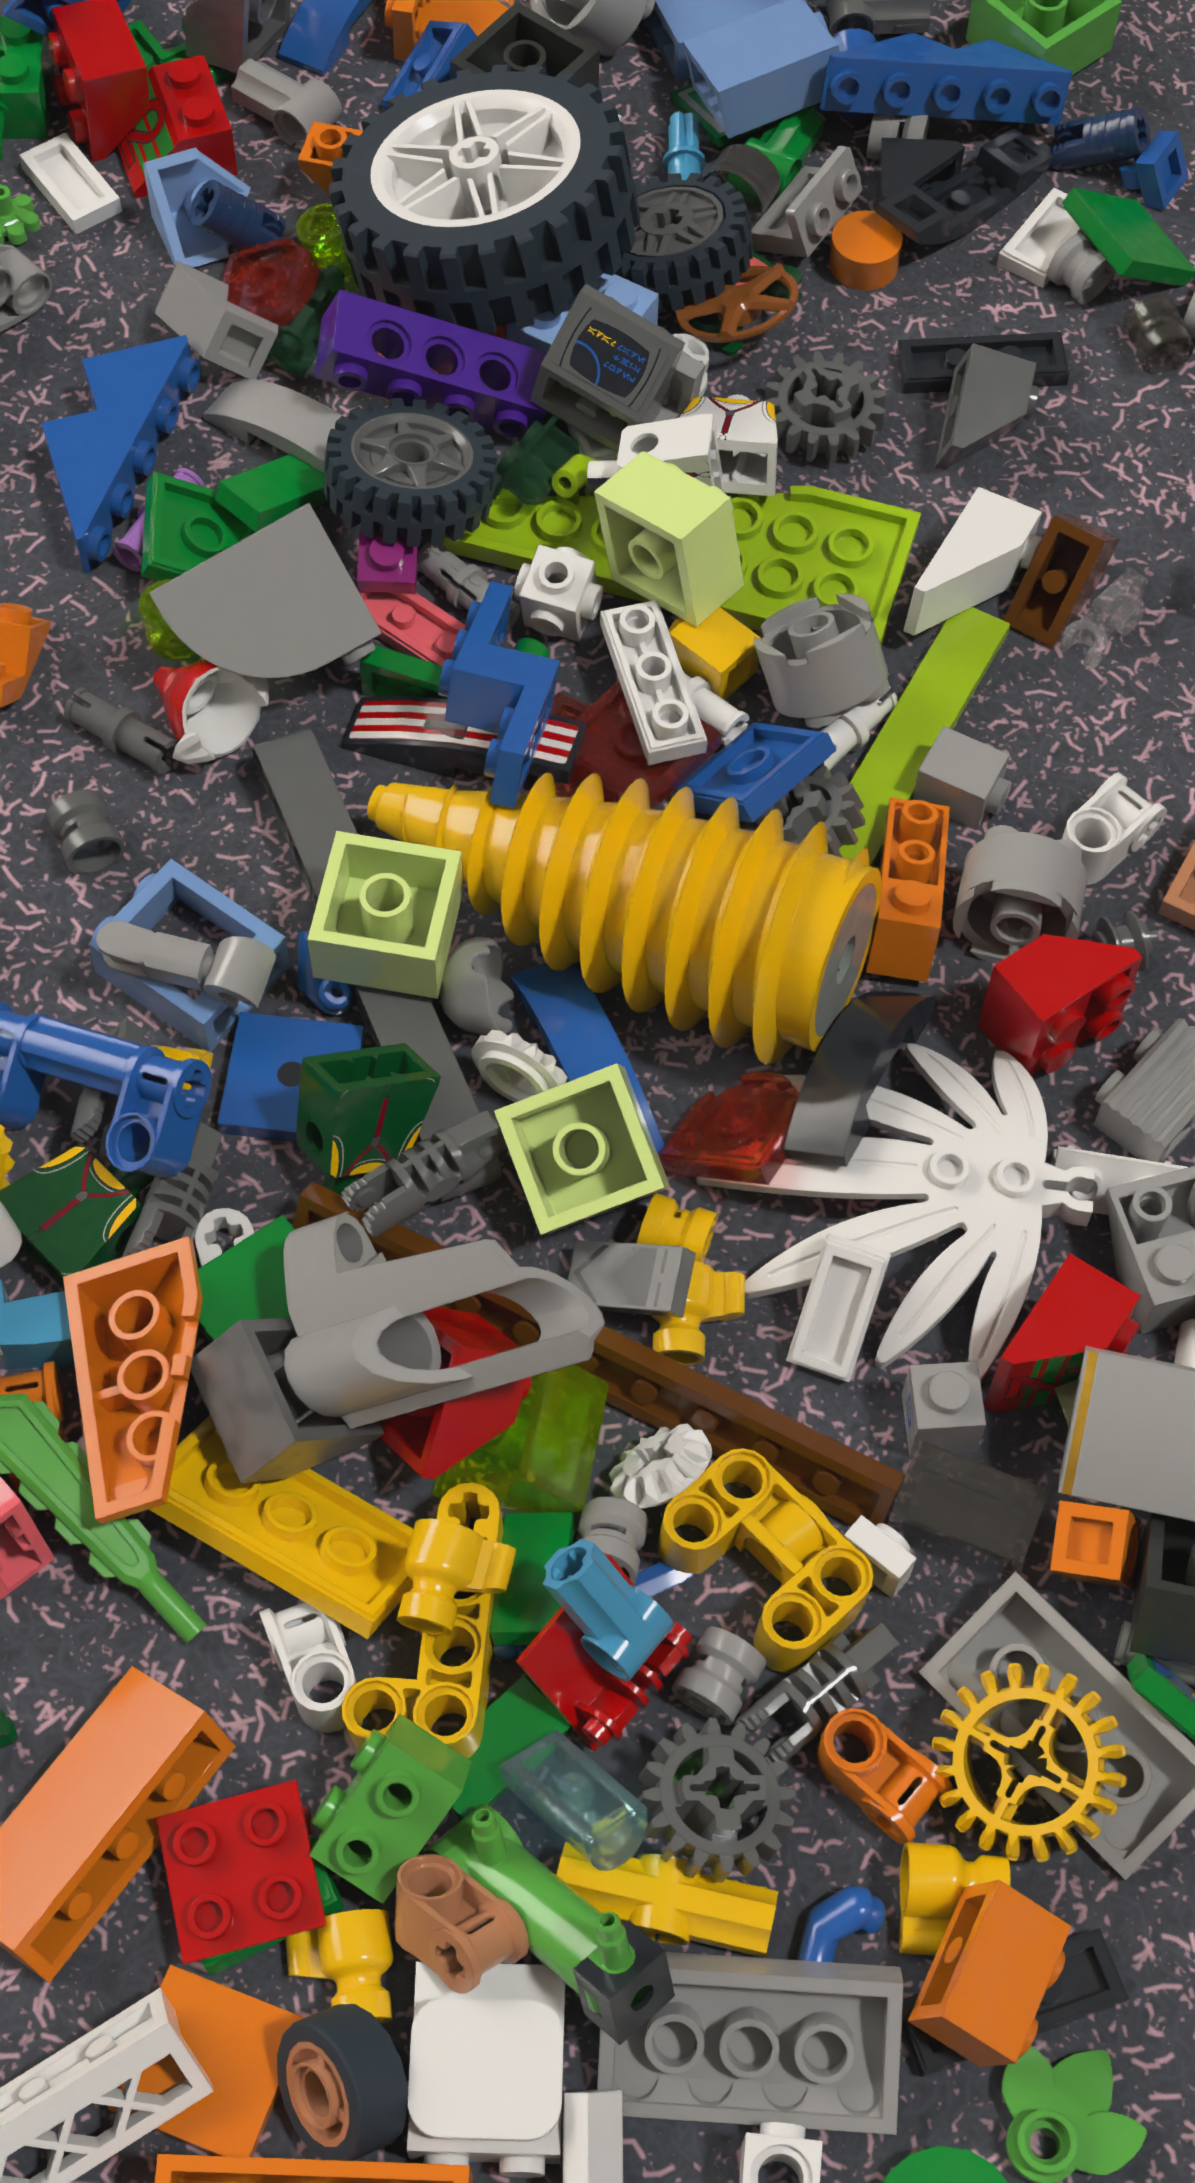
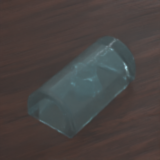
[500,1729,648,1871]

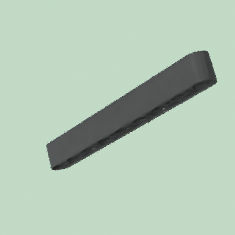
[251,727,503,1202]

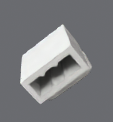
[407,1962,565,2178]

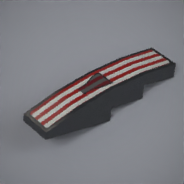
[342,696,587,785]

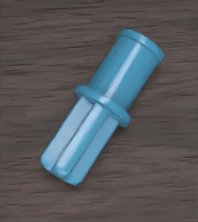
[663,111,705,180]

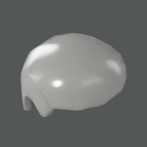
[440,937,514,1035]

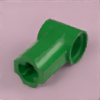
[734,105,824,200]

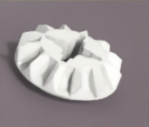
[471,1030,568,1102]
[609,1423,712,1509]

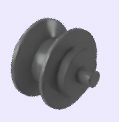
[1092,910,1159,971]

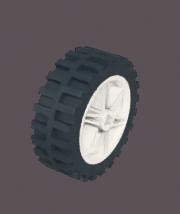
[329,64,640,335]

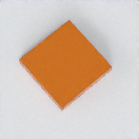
[108,1964,304,2157]

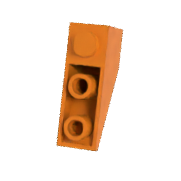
[866,797,950,982]

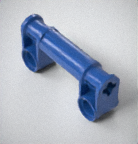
[0,1002,212,1178]

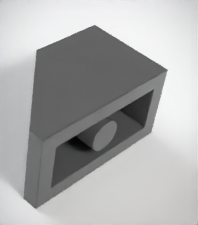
[934,343,1039,469]

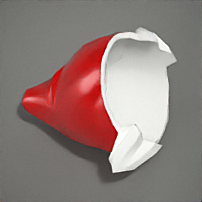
[153,660,269,764]

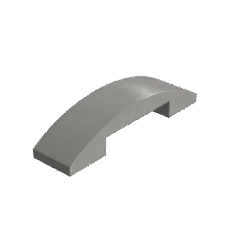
[203,378,345,473]

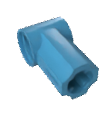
[543,1538,674,1682]

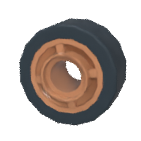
[277,2004,408,2161]

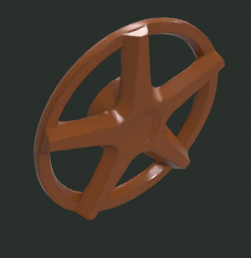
[675,263,799,343]

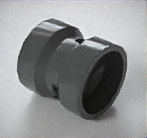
[46,789,125,875]

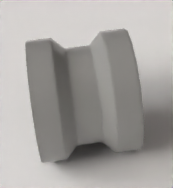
[1047,233,1115,305]

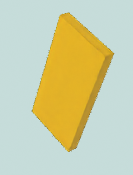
[149,1415,413,1639]

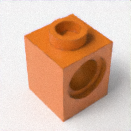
[1050,1501,1142,1589]

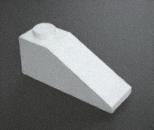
[903,487,1043,635]

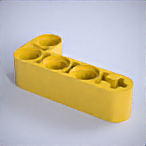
[342,1482,504,1759]

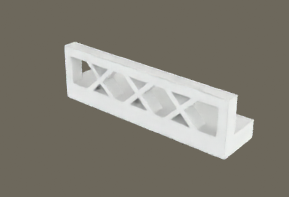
[0,1988,214,2183]

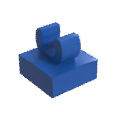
[1119,130,1189,210]

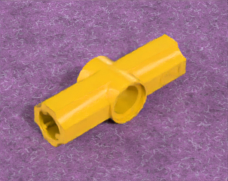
[557,1842,778,1958]

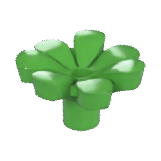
[0,185,41,245]

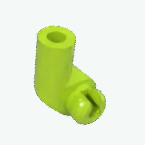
[551,454,600,497]

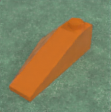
[63,1236,203,1524]

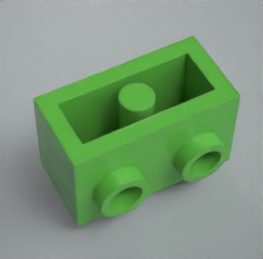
[309,1713,472,1904]

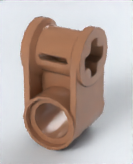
[395,1854,529,1994]

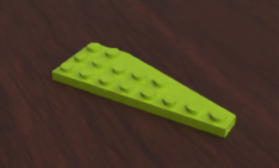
[443,485,921,645]

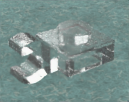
[1059,567,1148,670]

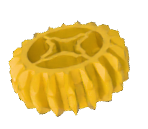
[932,1663,1127,1862]

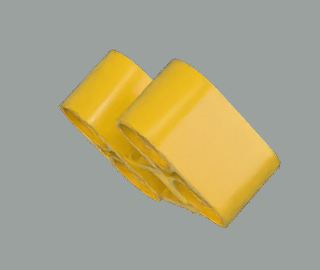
[657,1448,874,1673]

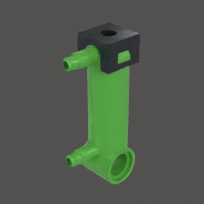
[424,1804,675,2045]

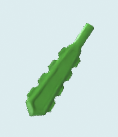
[0,1394,207,1644]

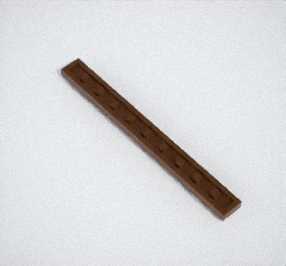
[293,1181,906,1526]

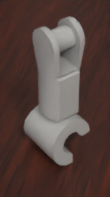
[96,921,277,1009]

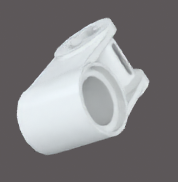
[1062,772,1167,885]
[259,1602,356,1733]

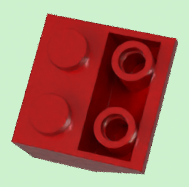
[47,0,150,162]
[977,934,1143,1076]

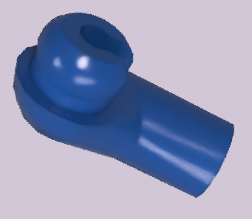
[297,931,354,1015]
[796,1886,886,1962]

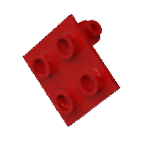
[516,1554,692,1751]
[156,1779,327,1965]

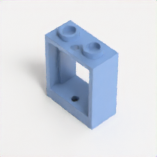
[88,859,290,1052]

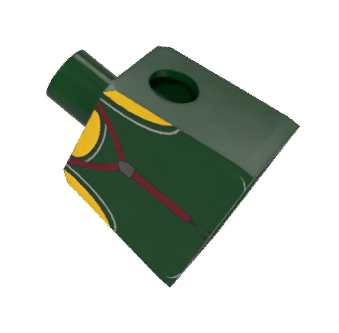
[296,1043,441,1195]
[0,1146,155,1291]

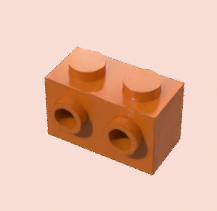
[908,1880,1072,2067]

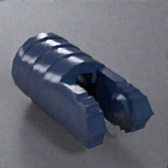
[1049,107,1150,171]
[190,179,288,264]

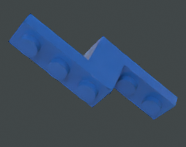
[438,581,560,808]

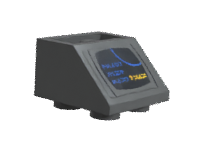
[530,284,685,453]

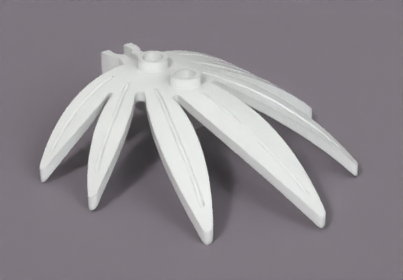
[696,1043,1095,1382]

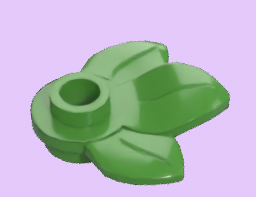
[1002,2046,1147,2183]

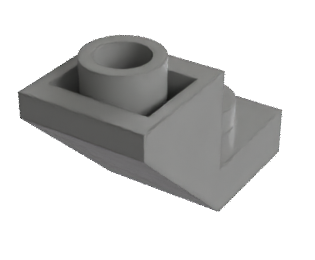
[155,261,278,379]

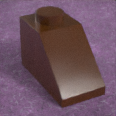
[1003,514,1120,648]

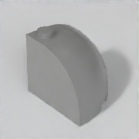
[149,503,381,678]

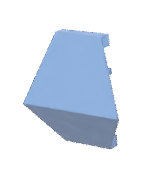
[143,147,251,268]

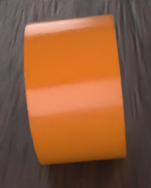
[829,210,903,291]

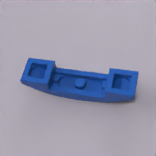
[278,0,372,77]
[510,962,669,1165]

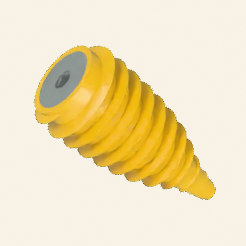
[367,773,882,1065]

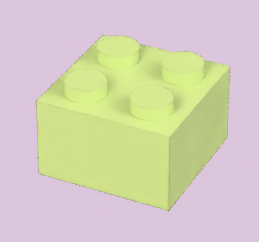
[594,451,744,627]
[307,831,464,999]
[494,1063,670,1235]

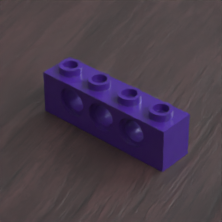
[315,289,548,437]

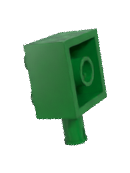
[0,16,54,161]

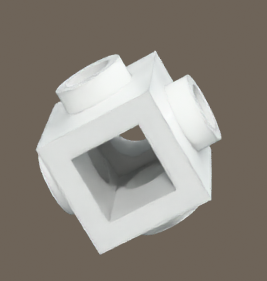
[514,545,603,642]

